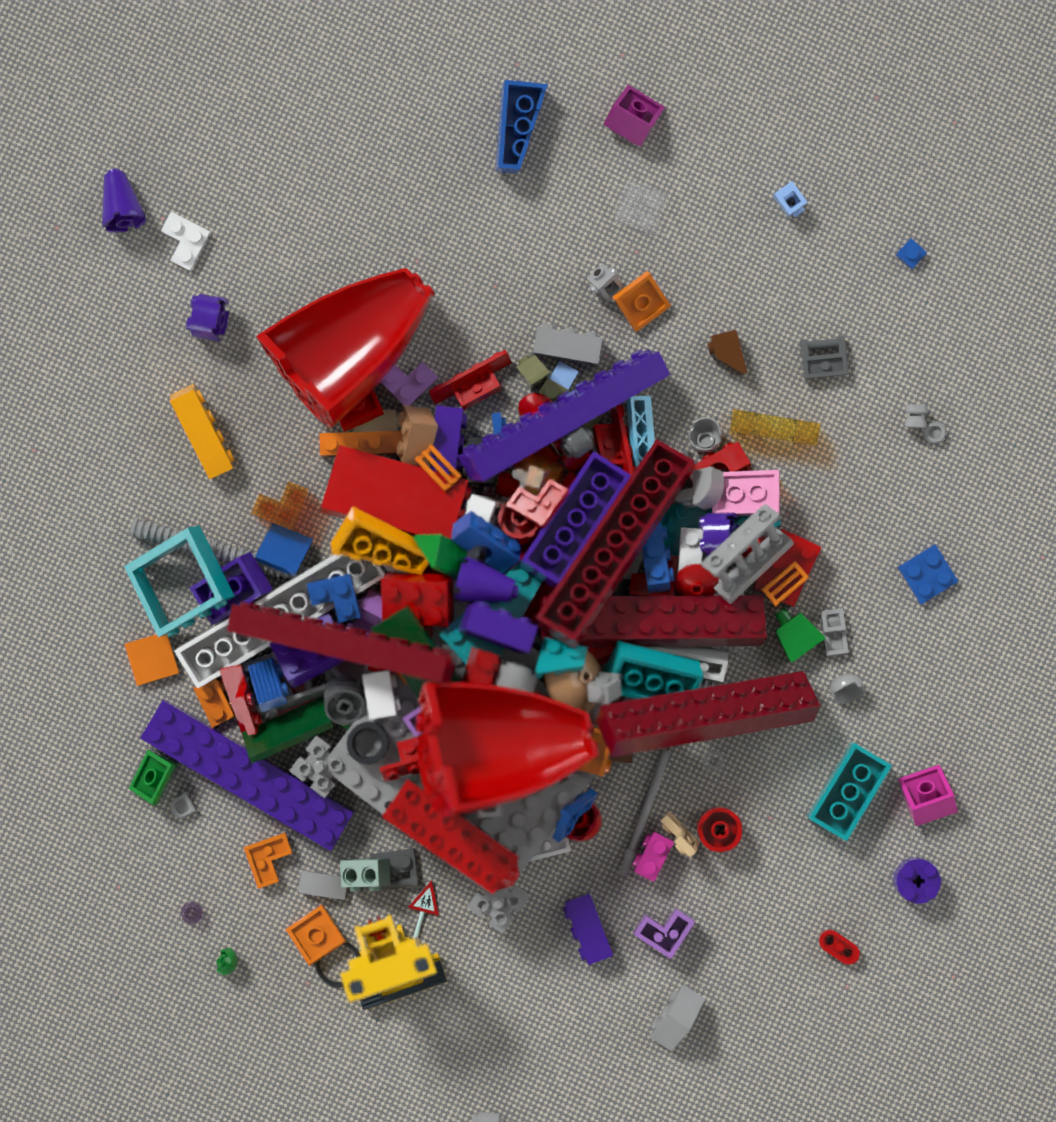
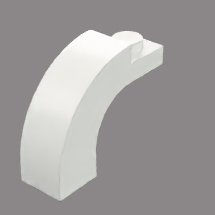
[674,528,703,596]

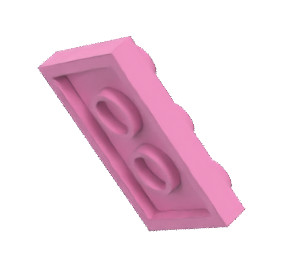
[712,470,780,516]

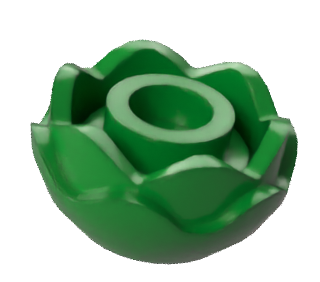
[216,948,238,975]

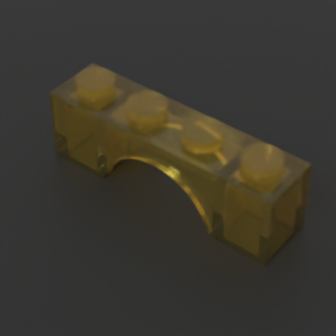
[728,409,821,447]

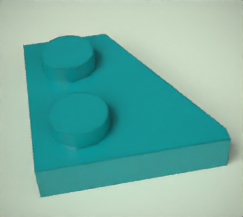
[535,637,588,678]

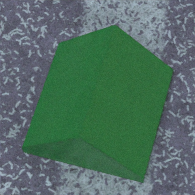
[413,534,467,580]
[128,750,179,806]

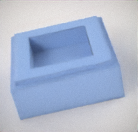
[550,361,579,390]

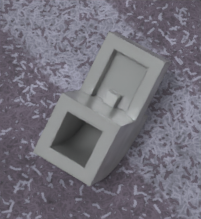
[675,467,724,510]

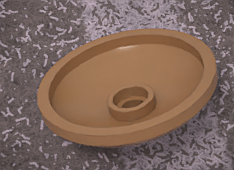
[545,651,602,712]

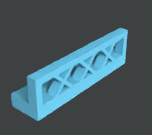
[626,396,655,468]

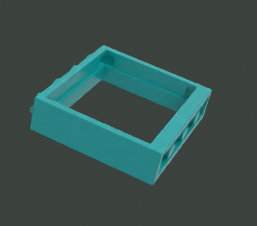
[124,525,234,638]

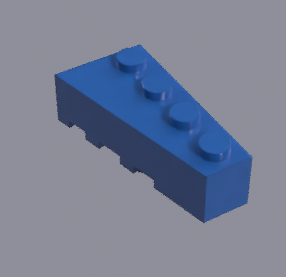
[495,80,548,174]

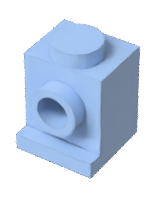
[773,181,807,217]

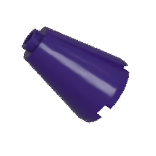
[102,168,146,233]
[455,557,519,602]

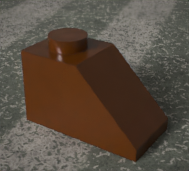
[707,330,747,375]

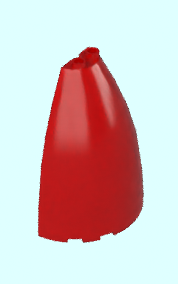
[256,268,435,428]
[416,683,599,816]

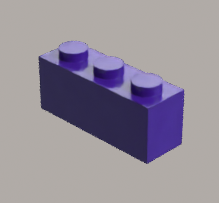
[562,892,613,965]

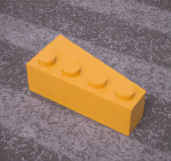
[170,384,235,480]
[330,507,429,575]

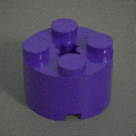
[186,294,229,342]
[700,512,740,556]
[893,857,941,904]

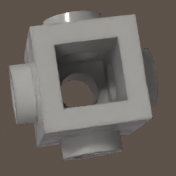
[587,263,625,302]

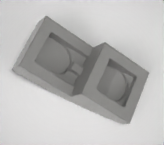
[821,608,849,658]
[298,870,347,900]

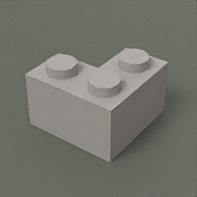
[649,984,705,1051]

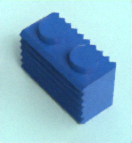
[248,658,290,712]

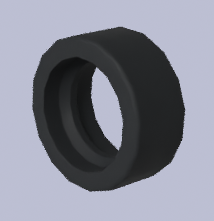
[346,722,390,765]

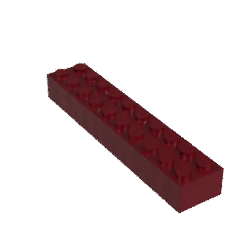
[536,439,694,649]
[540,595,767,647]
[227,601,458,683]
[596,671,821,757]

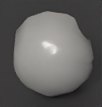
[689,417,722,453]
[830,674,865,704]

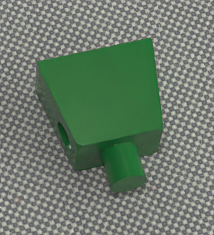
[774,607,825,663]

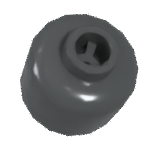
[560,426,594,458]

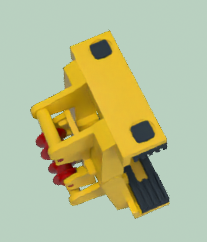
[340,914,448,1011]

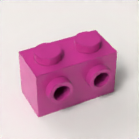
[632,830,674,882]

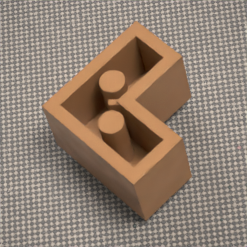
[397,405,438,466]

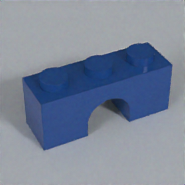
[452,511,521,573]

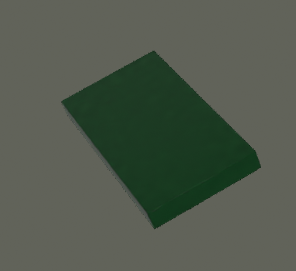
[371,605,458,700]
[242,696,334,764]

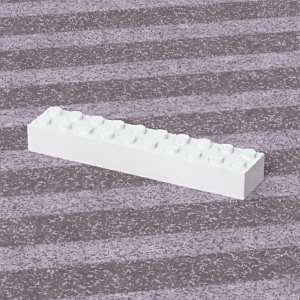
[174,554,388,689]

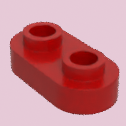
[818,929,860,965]

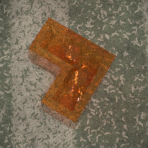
[511,452,566,496]
[251,481,311,531]

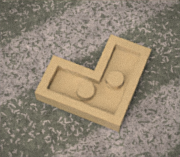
[661,811,700,857]

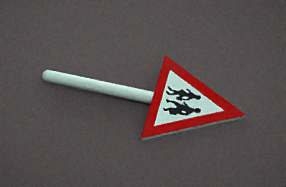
[407,880,439,938]

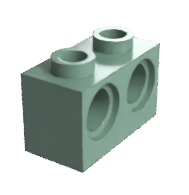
[340,859,391,891]

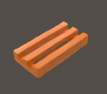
[415,444,461,492]
[761,561,809,606]

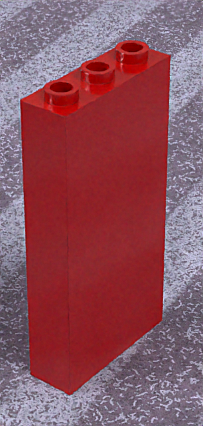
[321,445,471,539]

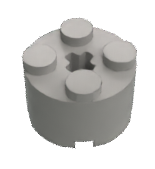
[492,656,540,693]

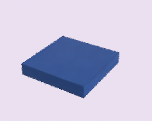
[255,523,313,577]

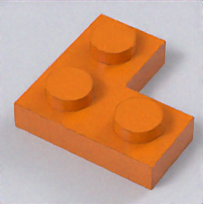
[243,832,293,889]

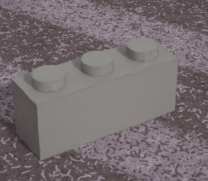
[533,324,603,366]

